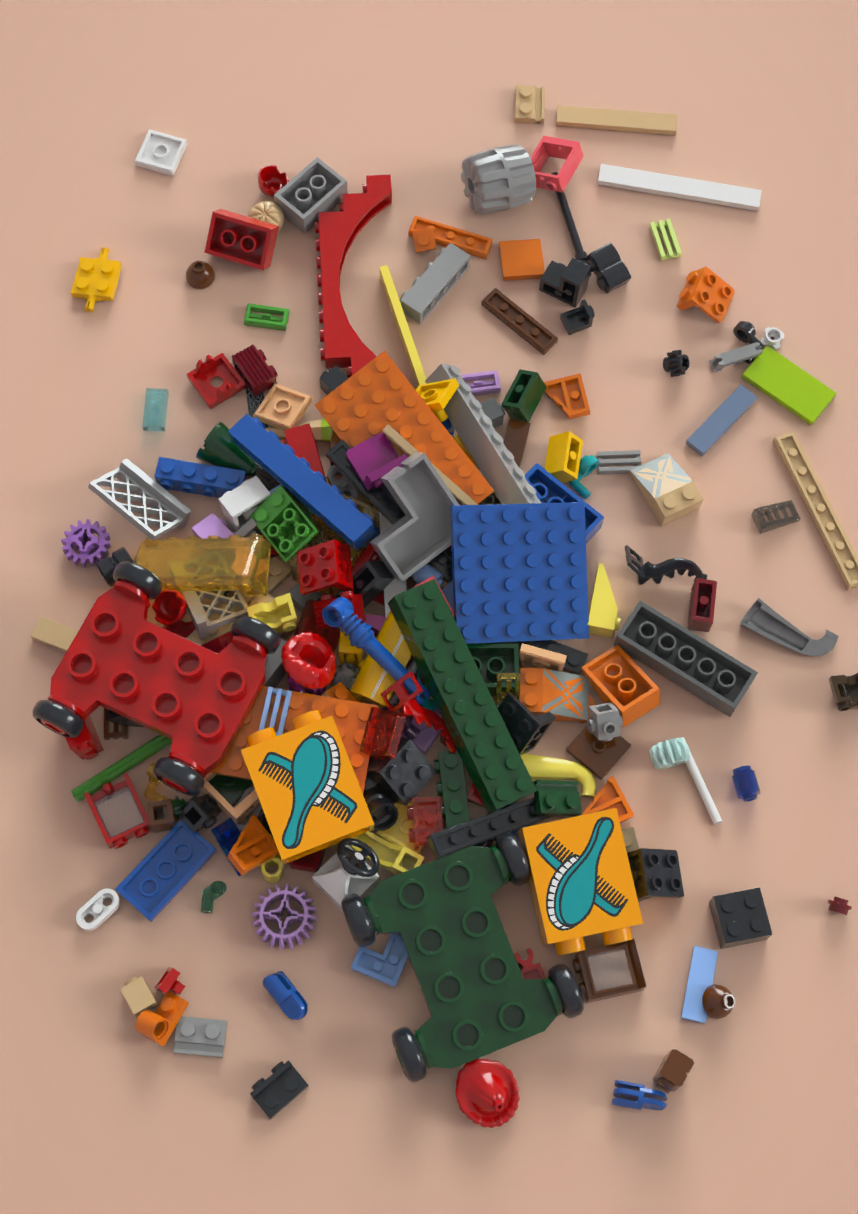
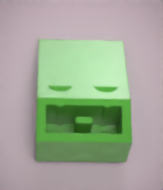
[249,485,319,563]

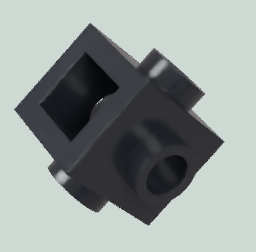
[179,794,222,832]

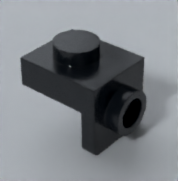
[560,300,595,335]

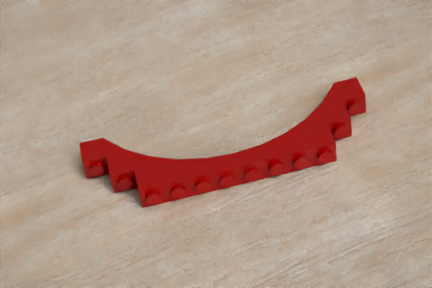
[315,174,392,378]

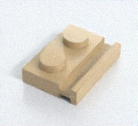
[515,85,545,124]

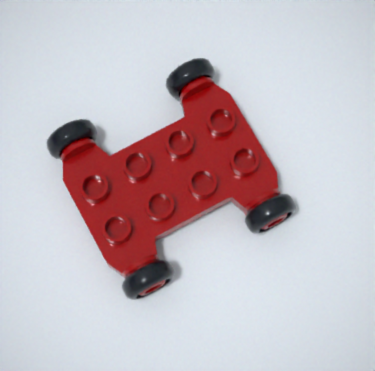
[32,561,281,796]

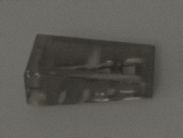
[751,500,801,534]

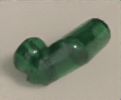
[201,881,227,914]

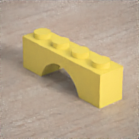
[349,831,425,875]

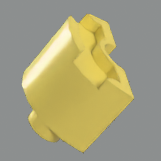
[247,593,297,633]

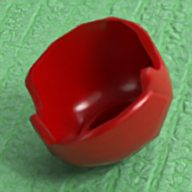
[258,165,289,197]
[152,589,187,625]

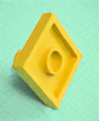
[416,378,459,422]

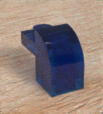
[211,817,241,876]

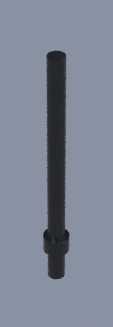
[551,172,591,277]

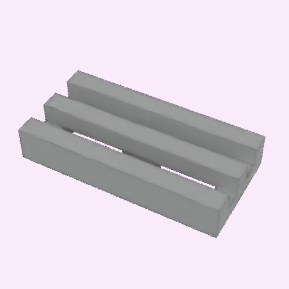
[596,450,641,475]

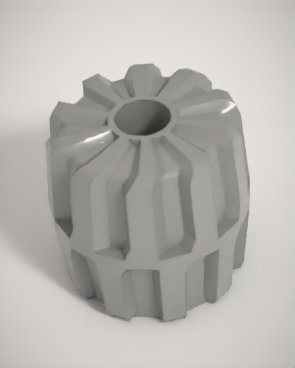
[461,145,536,214]

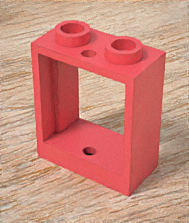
[531,136,584,192]

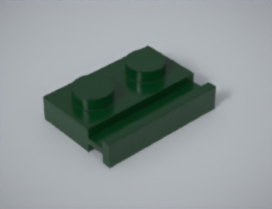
[533,780,582,816]

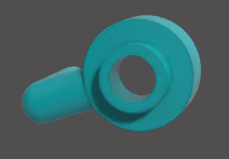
[569,455,599,499]

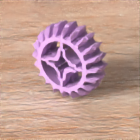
[252,884,317,950]

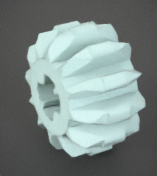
[649,738,690,770]

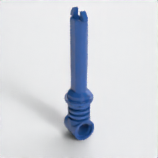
[322,597,431,705]

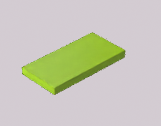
[741,346,837,425]

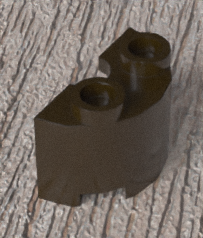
[829,673,858,711]

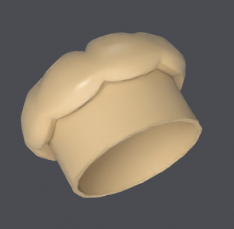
[248,201,284,235]

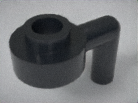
[733,321,763,364]

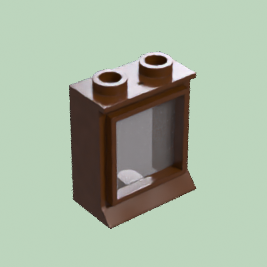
[572,939,647,1003]

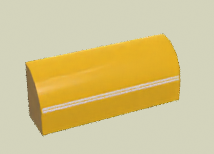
[349,610,412,708]

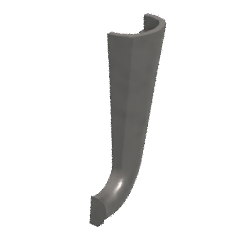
[740,598,839,656]

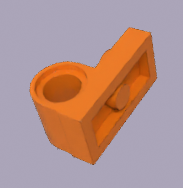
[135,992,189,1047]

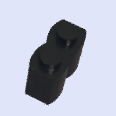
[586,242,631,293]

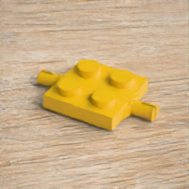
[71,247,122,313]

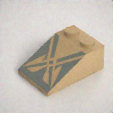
[630,453,704,526]

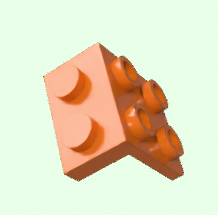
[676,266,735,323]

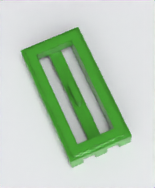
[244,303,290,331]

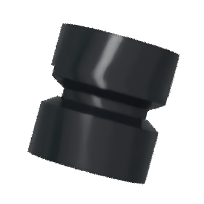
[95,547,134,587]
[363,788,399,831]

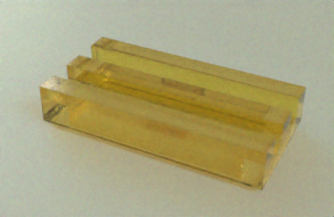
[496,673,521,703]

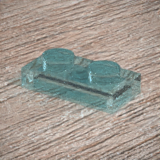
[142,388,169,431]

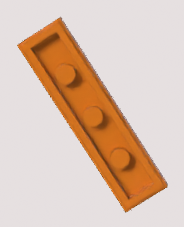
[408,215,493,259]

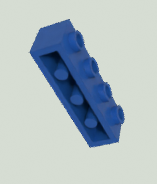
[154,457,247,498]

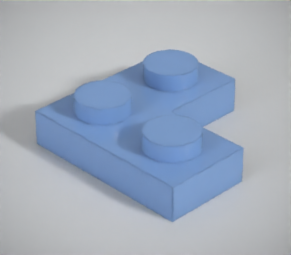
[351,933,408,988]

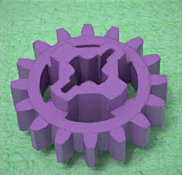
[61,519,111,568]

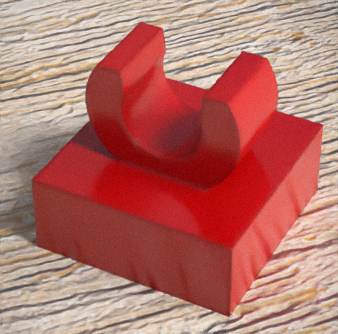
[154,967,185,995]

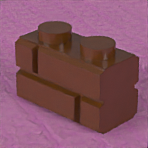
[653,1049,694,1094]

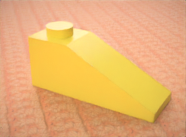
[587,563,621,638]

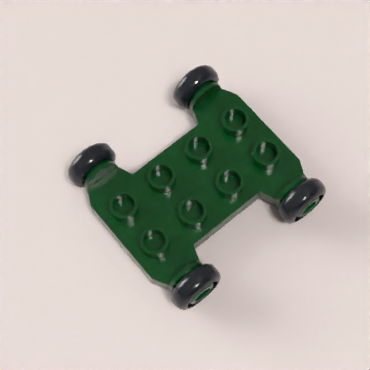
[341,833,584,1083]

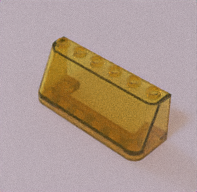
[133,534,271,597]

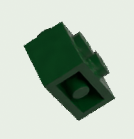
[501,369,547,422]

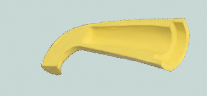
[521,753,596,798]

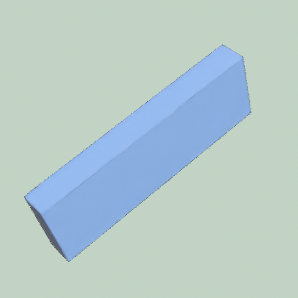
[680,946,718,1024]

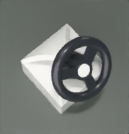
[312,838,380,914]

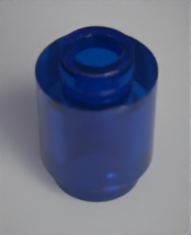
[732,765,761,802]

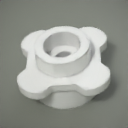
[761,327,784,350]

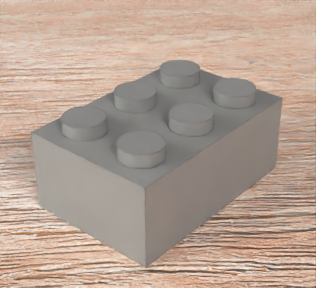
[274,157,348,233]

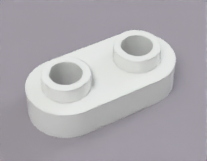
[76,888,120,931]

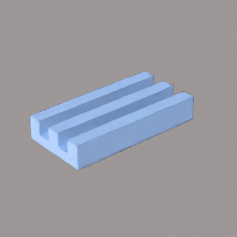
[259,686,292,736]

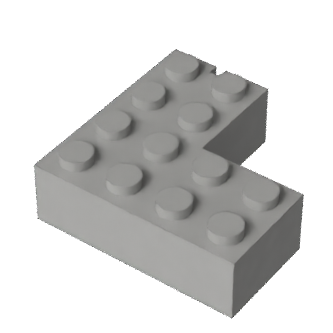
[370,451,459,582]

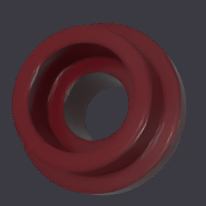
[828,896,852,915]

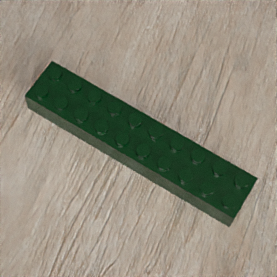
[387,579,537,814]

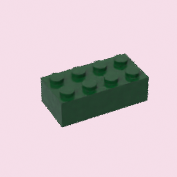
[427,644,520,696]

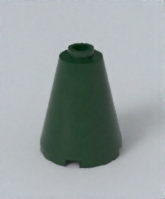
[196,421,259,477]

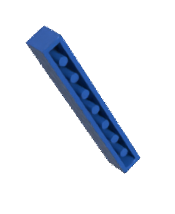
[228,414,376,551]

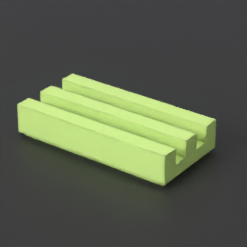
[649,219,681,261]

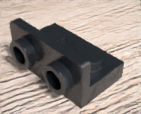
[250,1060,309,1120]

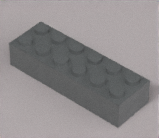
[613,601,758,717]

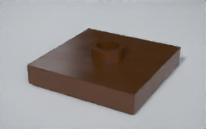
[566,726,631,780]

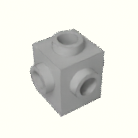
[587,702,623,741]

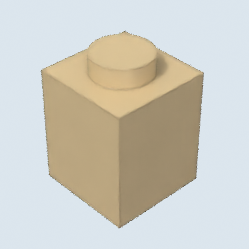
[120,976,159,1018]

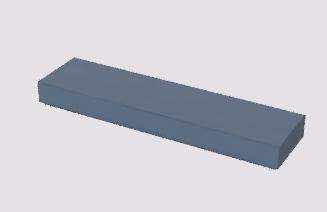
[686,385,757,456]

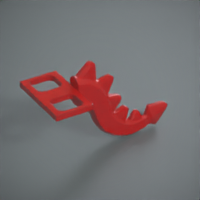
[380,671,456,754]

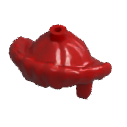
[281,632,336,689]
[455,1058,520,1128]

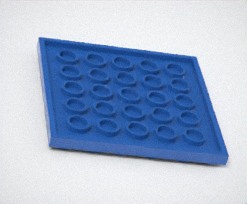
[450,502,589,644]

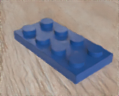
[115,819,217,922]

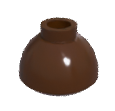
[186,261,215,289]
[702,984,736,1019]

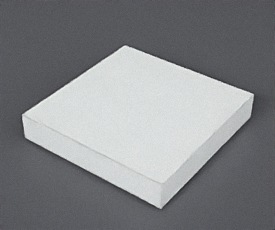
[134,129,188,176]

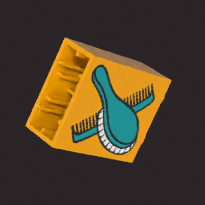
[241,710,374,865]
[517,808,643,956]

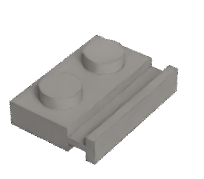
[173,1016,227,1058]

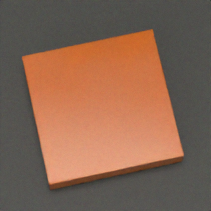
[499,239,545,281]

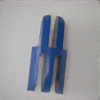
[263,971,308,1020]
[612,1080,667,1110]

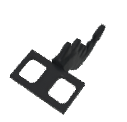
[625,545,707,585]

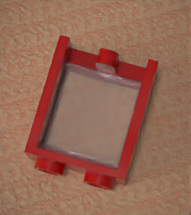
[84,773,152,849]

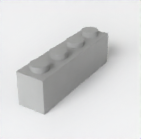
[399,242,471,324]

